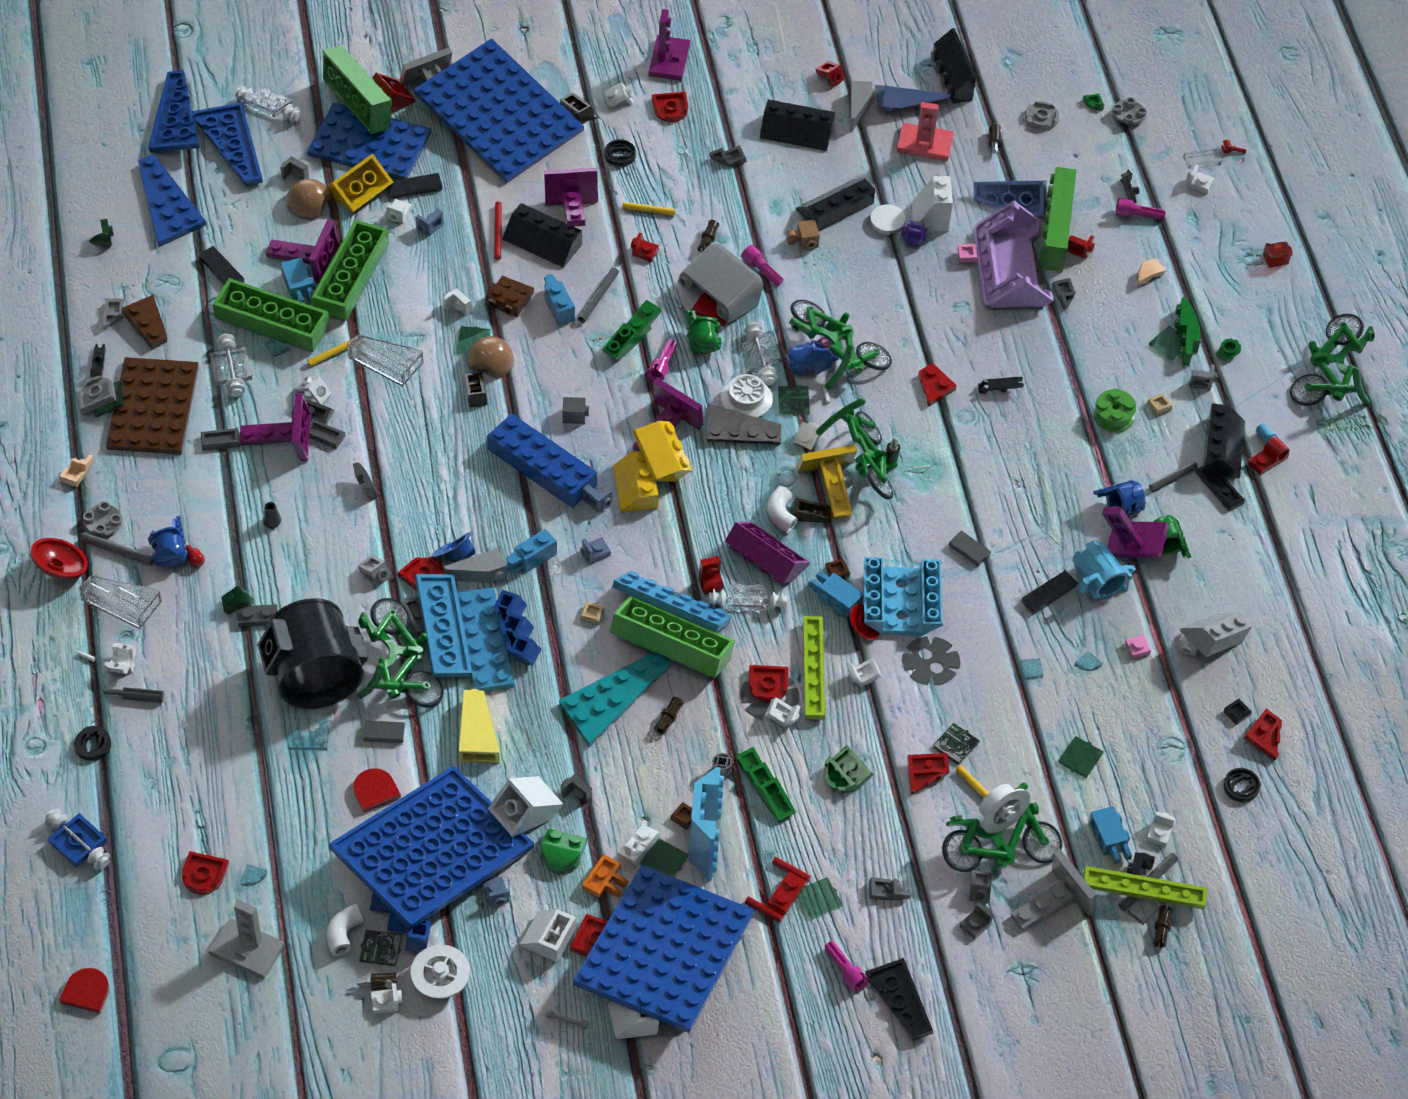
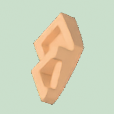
[1136,259,1166,285]
[59,455,93,487]

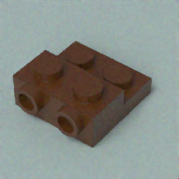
[485,275,534,317]

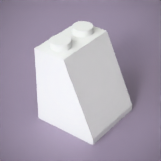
[912,176,953,231]
[488,776,563,837]

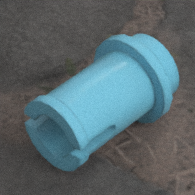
[1255,423,1277,444]

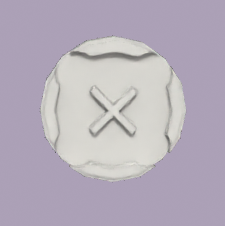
[870,205,906,235]

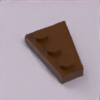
[122,295,167,349]

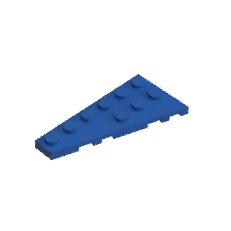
[148,70,199,153]
[193,102,263,186]
[138,153,206,247]

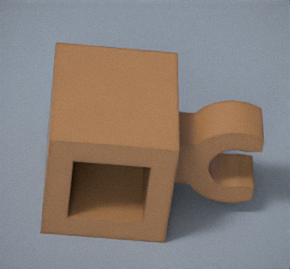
[786,220,820,250]

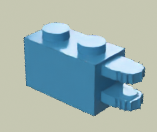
[281,258,315,303]
[544,274,575,326]
[506,529,557,573]
[808,571,864,619]
[1088,806,1132,864]

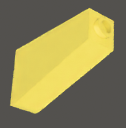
[459,689,500,763]

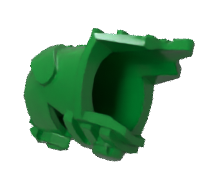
[685,309,722,354]
[1153,515,1192,558]

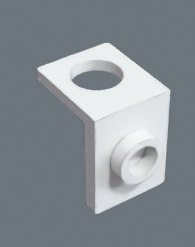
[294,376,332,404]

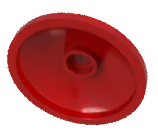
[30,538,88,580]

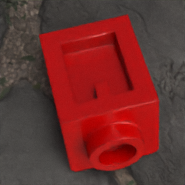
[815,61,844,87]
[631,232,659,262]
[1067,235,1095,259]

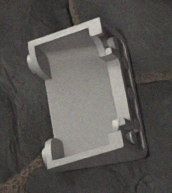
[678,242,763,323]

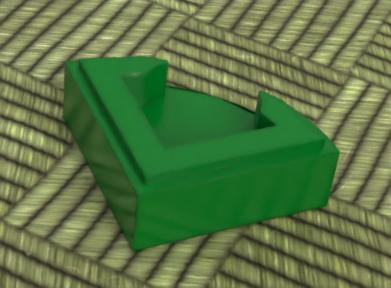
[1082,93,1104,110]

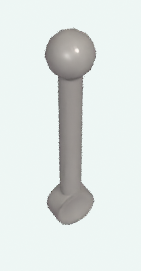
[546,1009,588,1030]

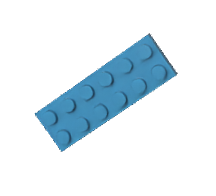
[612,571,732,632]
[415,574,472,677]
[457,587,514,692]

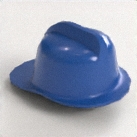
[431,532,476,562]

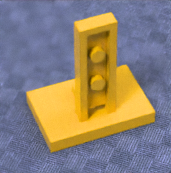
[796,444,857,519]

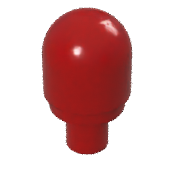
[186,545,205,567]

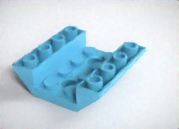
[864,557,943,636]
[689,767,724,880]

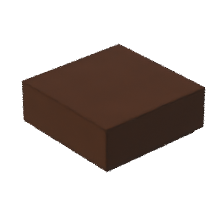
[825,558,850,579]
[670,802,692,830]

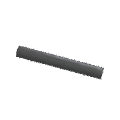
[1149,461,1198,491]

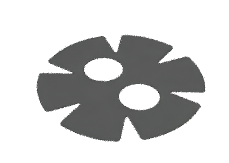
[902,636,960,685]
[741,678,799,720]

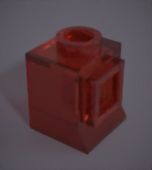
[1263,241,1293,268]

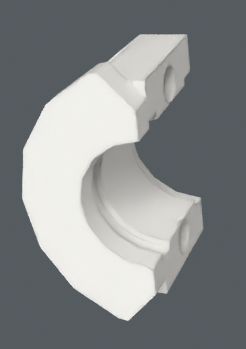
[103,643,136,674]

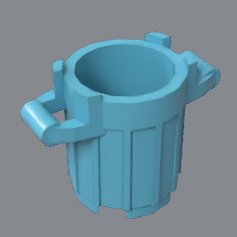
[1072,540,1135,599]

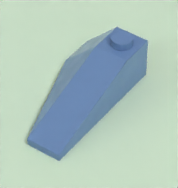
[875,85,950,111]
[974,180,1047,216]

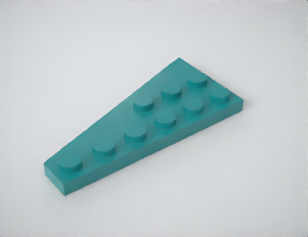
[559,652,670,748]

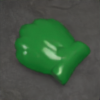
[1215,338,1241,363]

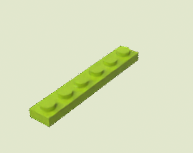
[803,616,825,720]
[1083,866,1207,909]

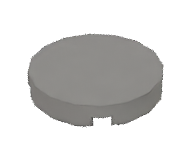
[1025,101,1059,130]

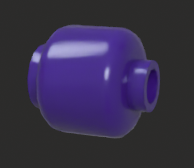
[901,221,927,246]

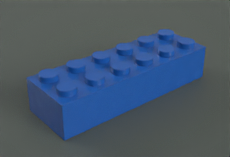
[487,413,597,508]

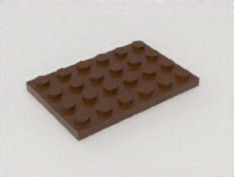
[106,357,199,455]

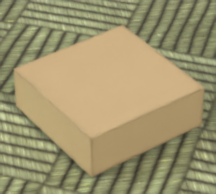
[1147,393,1173,416]
[580,601,605,625]

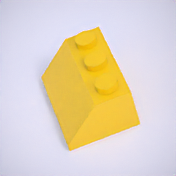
[327,153,393,212]
[632,421,692,482]
[613,451,659,513]

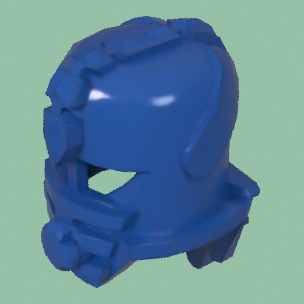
[786,340,839,375]
[1093,480,1146,515]
[148,515,187,567]

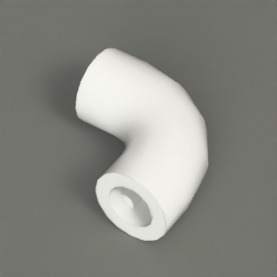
[767,486,798,534]
[326,904,364,956]

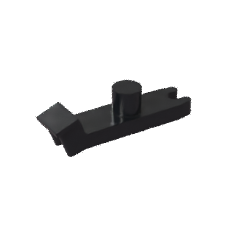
[1120,169,1139,203]
[90,344,106,378]
[978,377,1024,394]

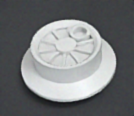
[721,374,772,418]
[979,784,1030,833]
[411,945,470,999]

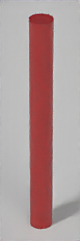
[494,202,502,260]

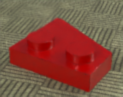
[918,362,957,407]
[1244,708,1282,761]
[907,753,950,794]

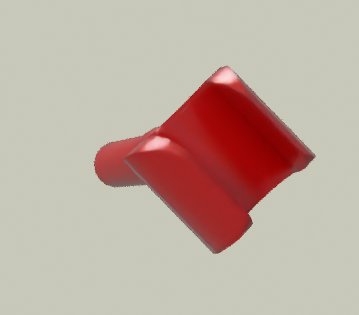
[1221,140,1246,154]

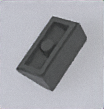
[291,399,334,424]

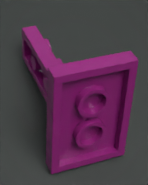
[648,9,691,81]
[544,167,598,227]
[265,220,340,284]
[633,378,704,451]
[239,393,311,461]
[1102,506,1169,558]

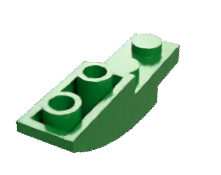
[1174,297,1201,366]
[602,299,662,360]

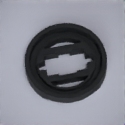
[604,139,636,166]
[74,726,111,761]
[1223,768,1261,802]

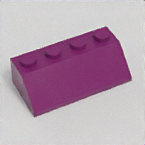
[725,521,810,584]

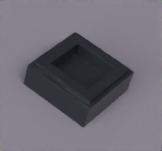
[1223,698,1252,725]

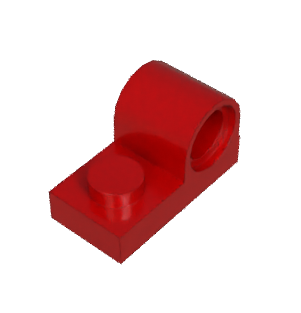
[1248,436,1290,475]
[698,556,724,595]

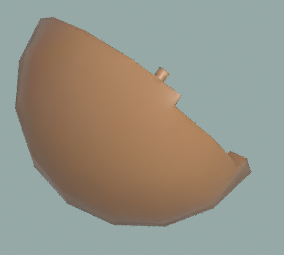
[286,178,331,218]
[467,336,514,378]

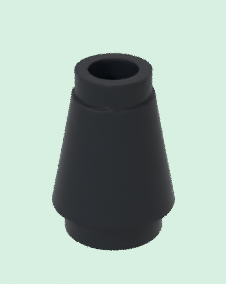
[262,502,282,529]

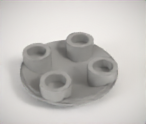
[1112,97,1147,124]
[83,501,122,536]

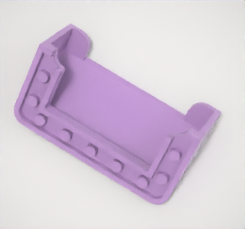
[973,200,1053,308]

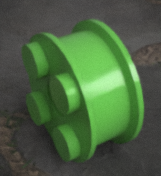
[1094,388,1136,432]

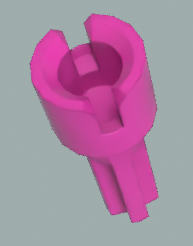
[1115,198,1166,220]
[741,245,784,287]
[647,339,677,381]
[824,941,869,992]

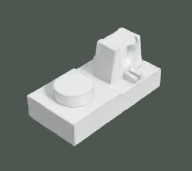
[619,824,660,865]

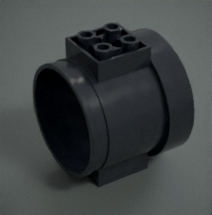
[257,598,368,709]

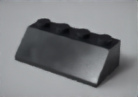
[931,28,976,104]
[760,99,835,151]
[796,178,875,231]
[502,203,582,268]
[1203,403,1245,479]

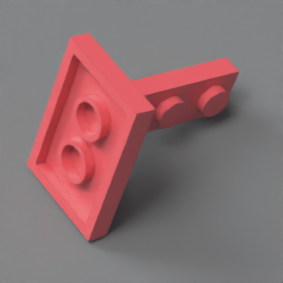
[897,102,954,161]

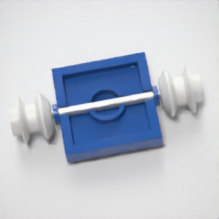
[45,809,110,870]

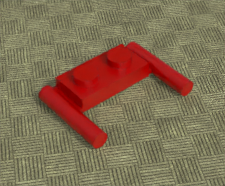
[745,857,811,923]

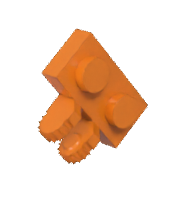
[582,854,628,898]

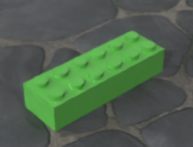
[323,45,392,134]
[1039,167,1077,272]
[312,220,389,321]
[212,278,330,352]
[610,595,735,678]

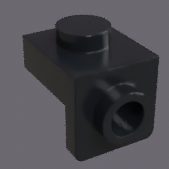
[1126,852,1155,875]

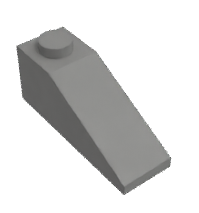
[850,81,875,130]
[444,548,507,583]

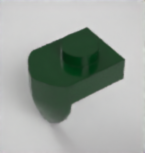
[89,219,114,246]
[221,586,254,615]

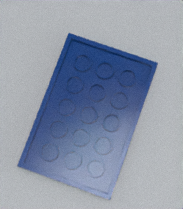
[307,102,431,180]

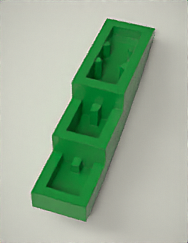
[735,747,796,822]

